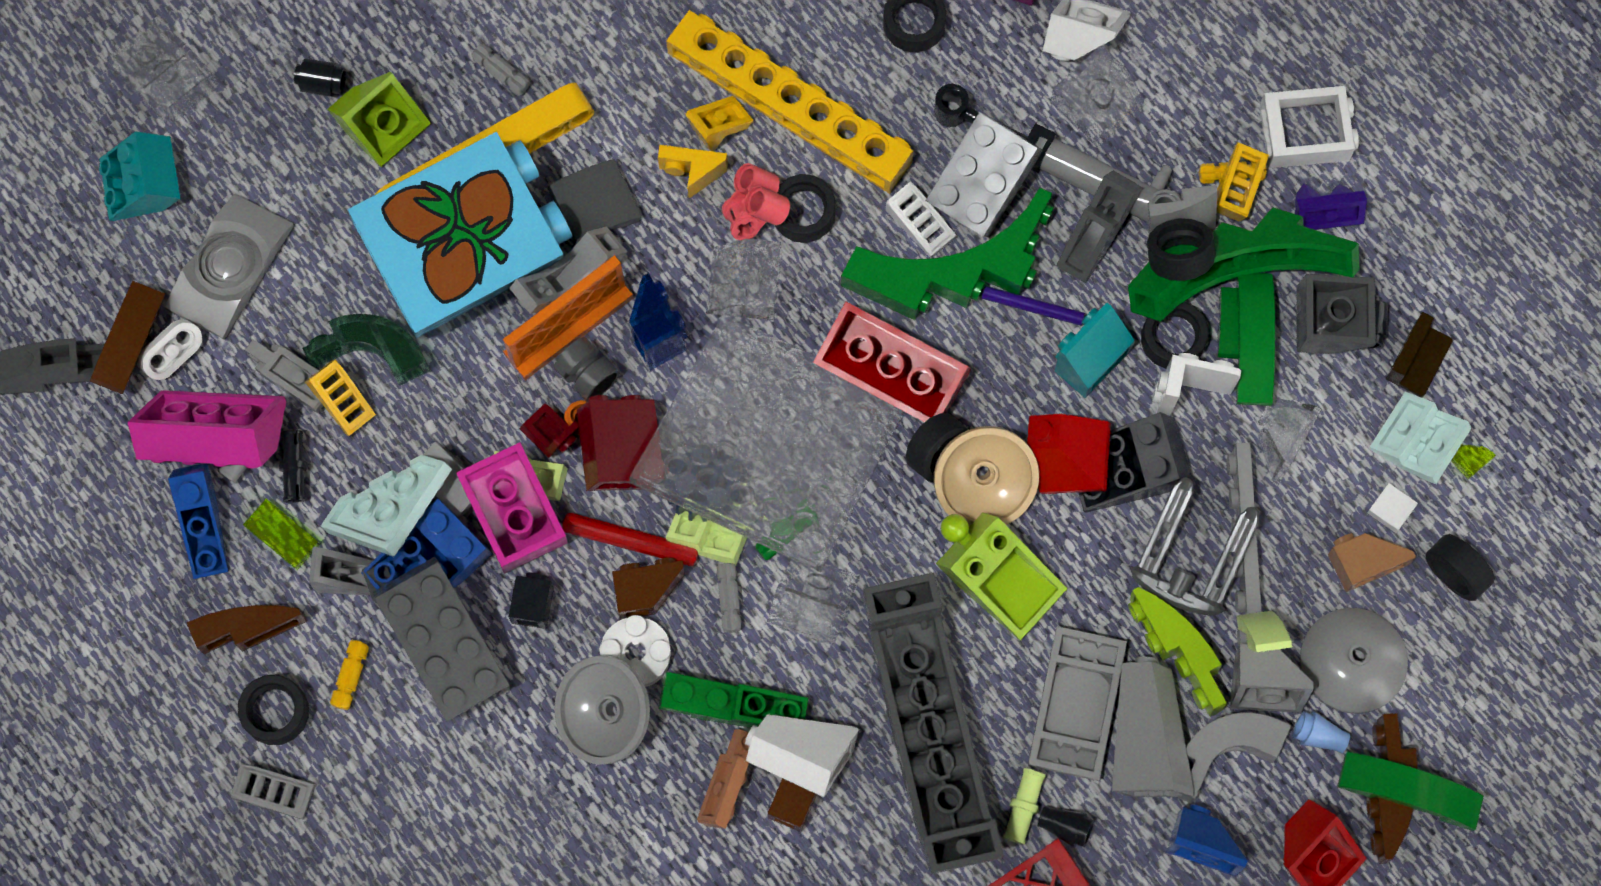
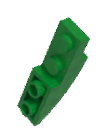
[658,672,809,728]

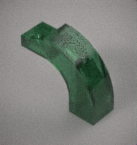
[302,314,430,386]

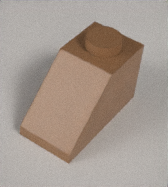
[1328,533,1416,592]

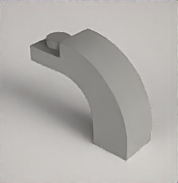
[509,226,627,314]
[1178,713,1291,804]

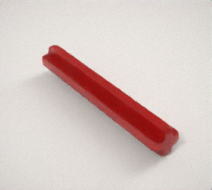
[562,513,698,566]

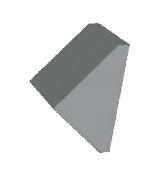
[309,547,373,596]

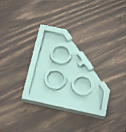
[321,455,452,557]

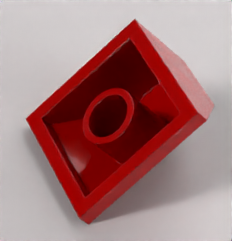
[1027,413,1111,494]
[1284,799,1367,886]

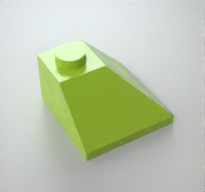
[327,72,431,167]

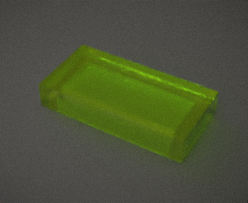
[243,499,320,570]

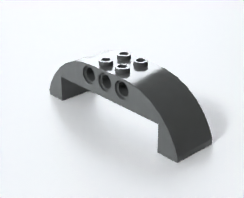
[863,572,1004,874]

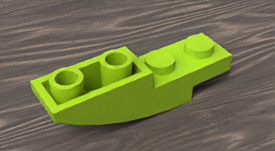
[1128,587,1227,717]

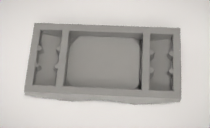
[165,194,294,340]
[1028,626,1127,781]

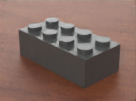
[372,557,509,722]

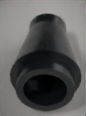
[1037,806,1094,848]

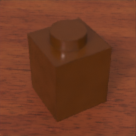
[767,778,817,832]

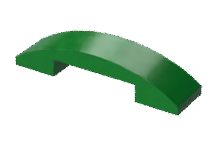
[1236,273,1275,406]
[1337,752,1484,831]

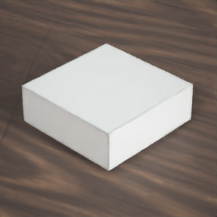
[1367,483,1418,533]

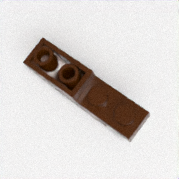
[1366,713,1418,864]

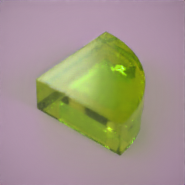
[1451,444,1496,480]

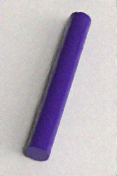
[982,286,1085,326]

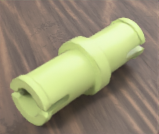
[1003,768,1046,845]

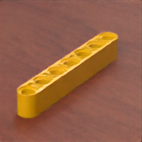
[375,83,595,195]

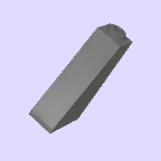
[1112,657,1194,797]

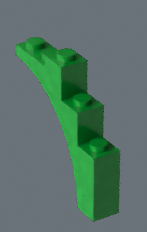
[841,188,1054,320]
[1128,207,1360,322]

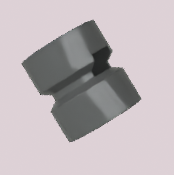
[554,337,620,402]

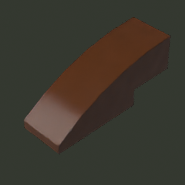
[90,281,165,394]
[186,605,307,654]

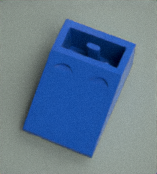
[361,499,493,589]

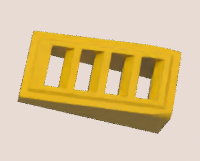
[1216,142,1269,221]
[305,359,376,436]

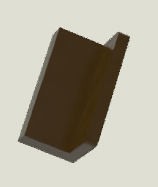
[1386,311,1453,397]

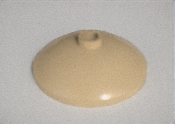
[934,426,1039,526]

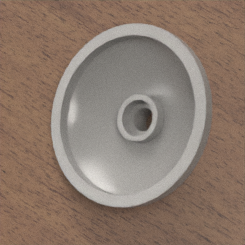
[1300,608,1408,714]
[555,656,650,764]

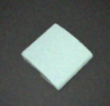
[1370,392,1471,484]

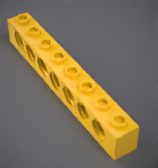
[666,10,913,194]

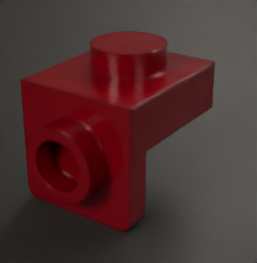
[519,403,579,458]

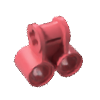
[722,163,790,241]

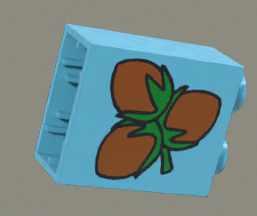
[347,132,573,339]

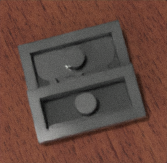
[548,159,642,245]

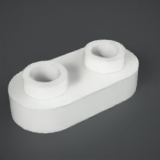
[139,319,202,380]

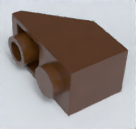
[612,557,685,620]

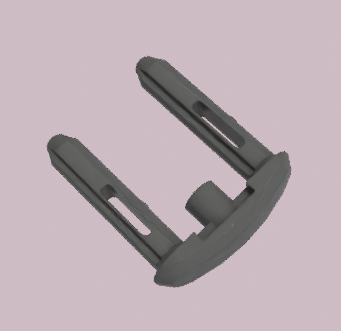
[1131,477,1259,616]

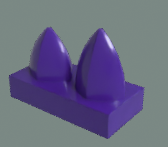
[1295,183,1367,230]

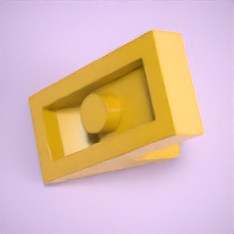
[685,95,754,152]
[658,145,728,198]

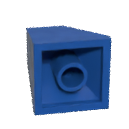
[1166,805,1248,876]

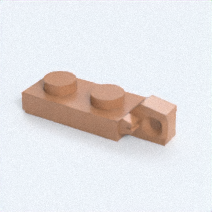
[697,729,749,829]

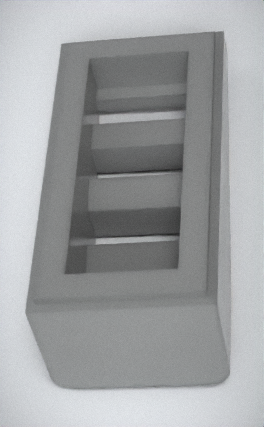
[231,763,315,820]

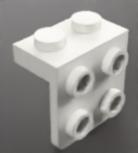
[1152,353,1241,416]

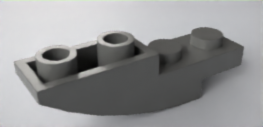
[0,338,104,394]

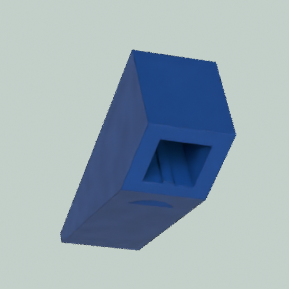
[168,463,229,579]

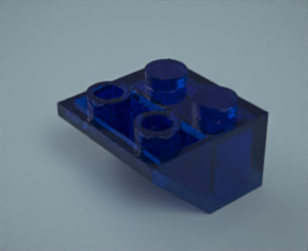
[629,273,688,371]

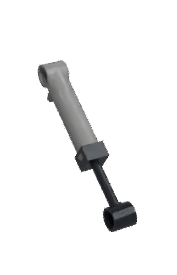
[934,84,1181,227]

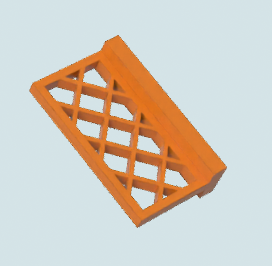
[503,255,634,380]

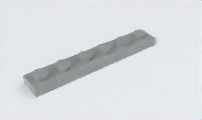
[1226,443,1261,646]

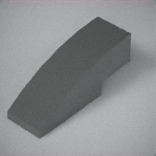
[1056,170,1142,283]

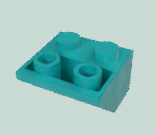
[99,131,181,221]
[1055,303,1135,398]

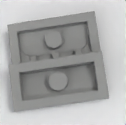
[1148,185,1217,237]

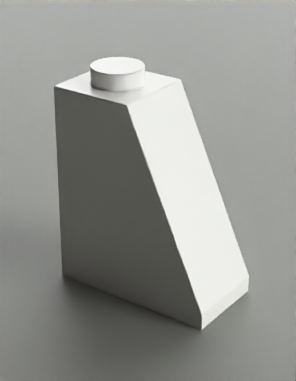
[745,714,859,797]

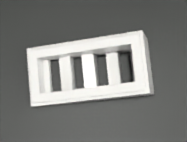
[886,182,957,258]

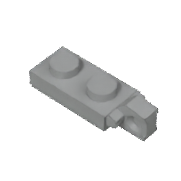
[245,339,335,413]

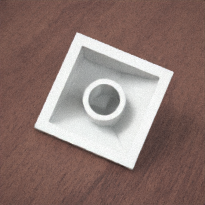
[1042,0,1130,61]

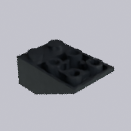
[1078,412,1194,513]

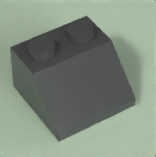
[1296,274,1376,354]

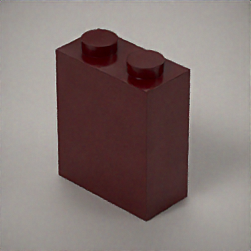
[577,395,664,491]

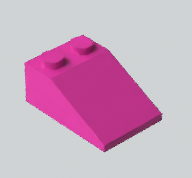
[456,442,568,574]

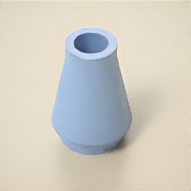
[1293,711,1350,753]

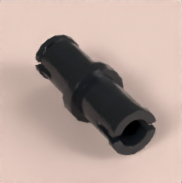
[279,430,307,503]

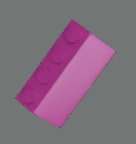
[127,390,286,468]

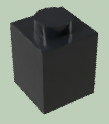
[508,572,554,629]

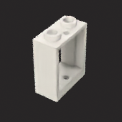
[1260,86,1359,168]

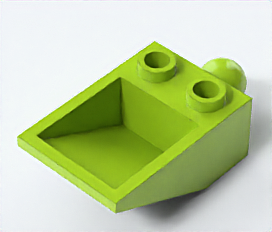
[936,512,1067,640]

